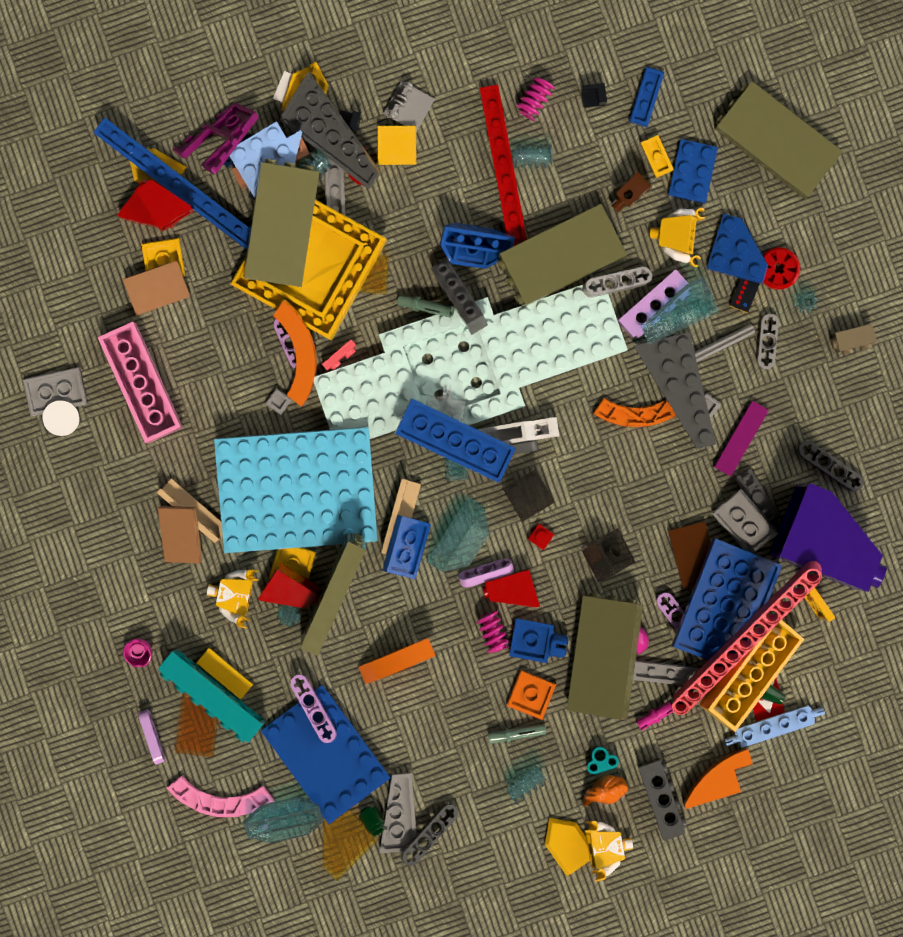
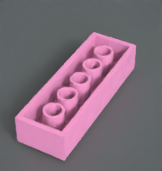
[98,322,183,444]

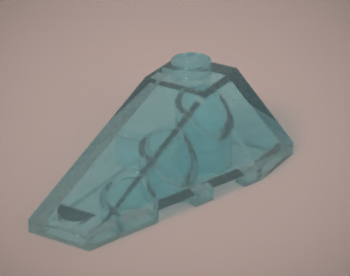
[641,277,719,344]

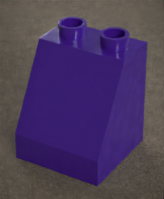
[768,483,887,592]

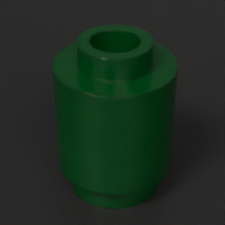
[359,806,385,836]

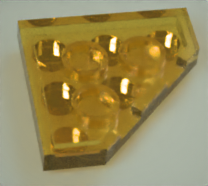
[323,810,378,881]

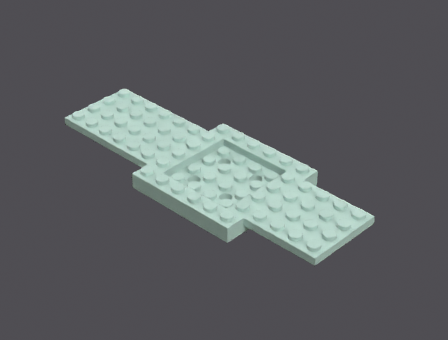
[314,285,628,439]

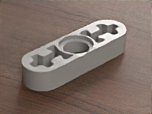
[757,314,779,370]

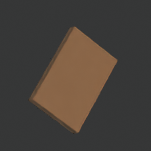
[123,260,191,315]
[158,506,202,564]

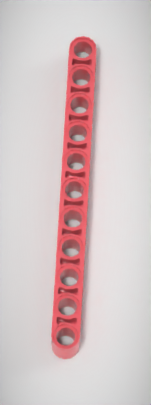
[672,561,822,715]

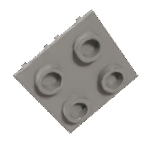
[383,81,435,133]

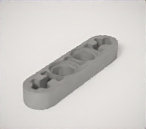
[582,267,652,298]

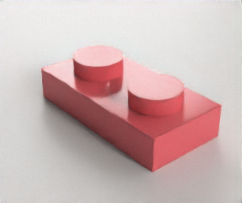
[322,340,357,371]

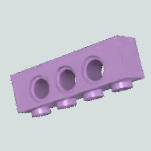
[618,269,691,339]

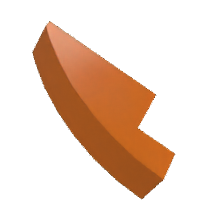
[358,637,436,684]
[683,747,753,809]

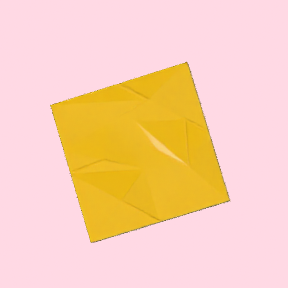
[231,199,387,341]

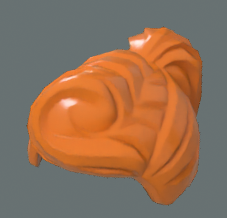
[583,775,628,807]

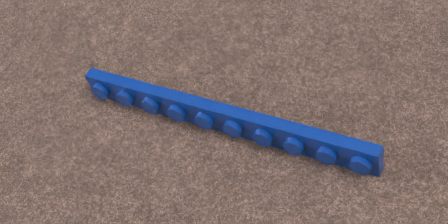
[93,118,250,250]

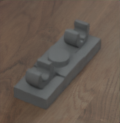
[734,468,780,523]

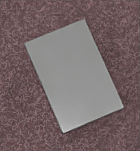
[23,367,88,417]
[712,489,779,553]

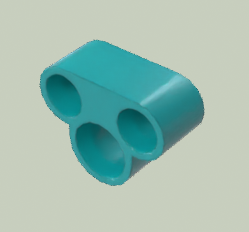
[586,746,619,774]

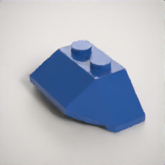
[440,222,515,269]

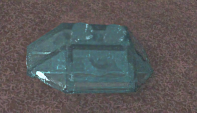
[427,497,490,572]
[243,796,324,843]

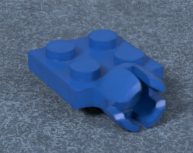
[509,618,569,663]

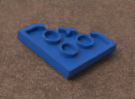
[707,214,768,284]

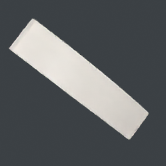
[477,417,559,444]

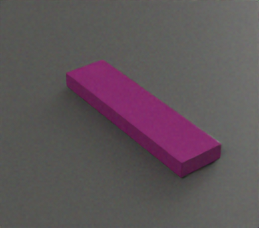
[714,401,769,477]

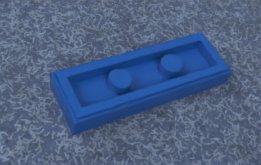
[629,67,665,128]

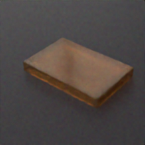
[175,695,219,757]

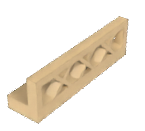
[157,478,223,543]
[381,479,421,554]

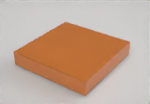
[507,670,556,720]

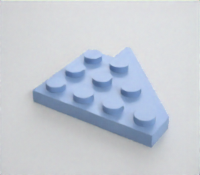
[230,122,302,198]

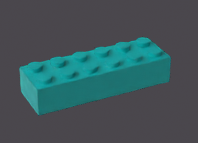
[157,649,266,743]

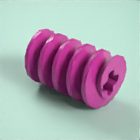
[516,77,555,122]
[476,610,510,653]

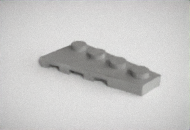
[379,772,418,854]

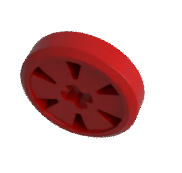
[762,247,800,290]

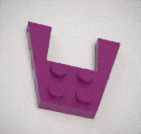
[172,102,259,175]

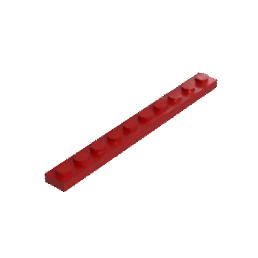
[479,85,527,247]

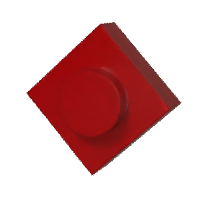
[528,524,554,550]

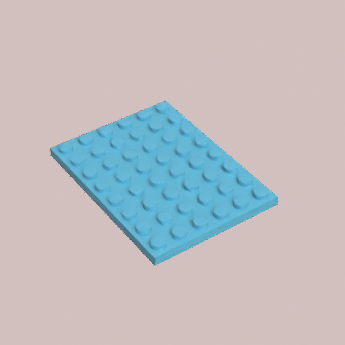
[214,427,378,553]

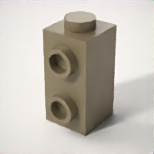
[830,324,877,355]

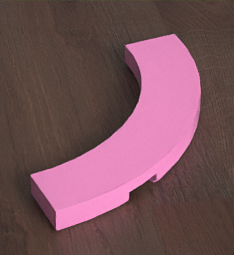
[167,775,274,817]

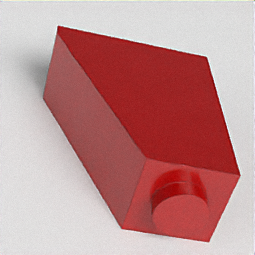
[135,180,194,231]
[117,191,178,231]
[258,563,320,609]
[482,569,540,608]

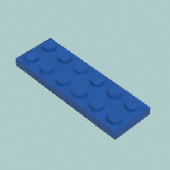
[395,398,516,483]

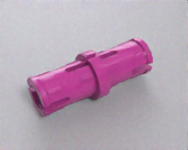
[636,701,674,731]

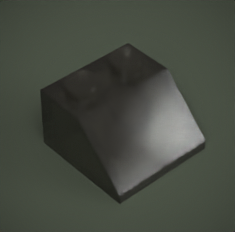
[502,469,555,522]
[581,528,635,582]

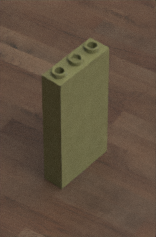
[715,81,843,200]
[243,159,319,287]
[497,204,627,308]
[300,532,366,656]
[567,593,643,720]

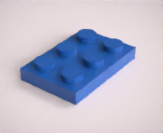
[668,139,718,204]
[382,515,431,579]

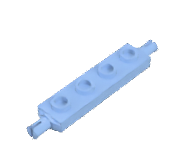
[724,705,825,748]

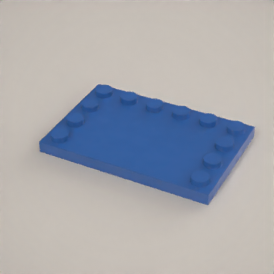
[671,538,783,666]
[261,685,391,824]

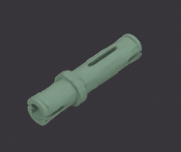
[397,294,454,318]
[488,723,546,744]

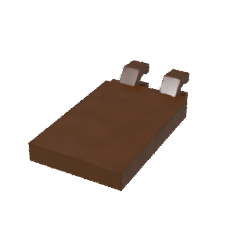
[668,522,711,596]

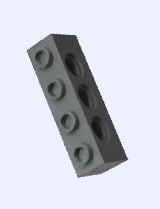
[431,259,488,335]
[637,758,687,841]

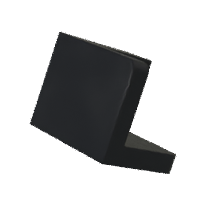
[581,83,607,108]
[339,110,362,135]

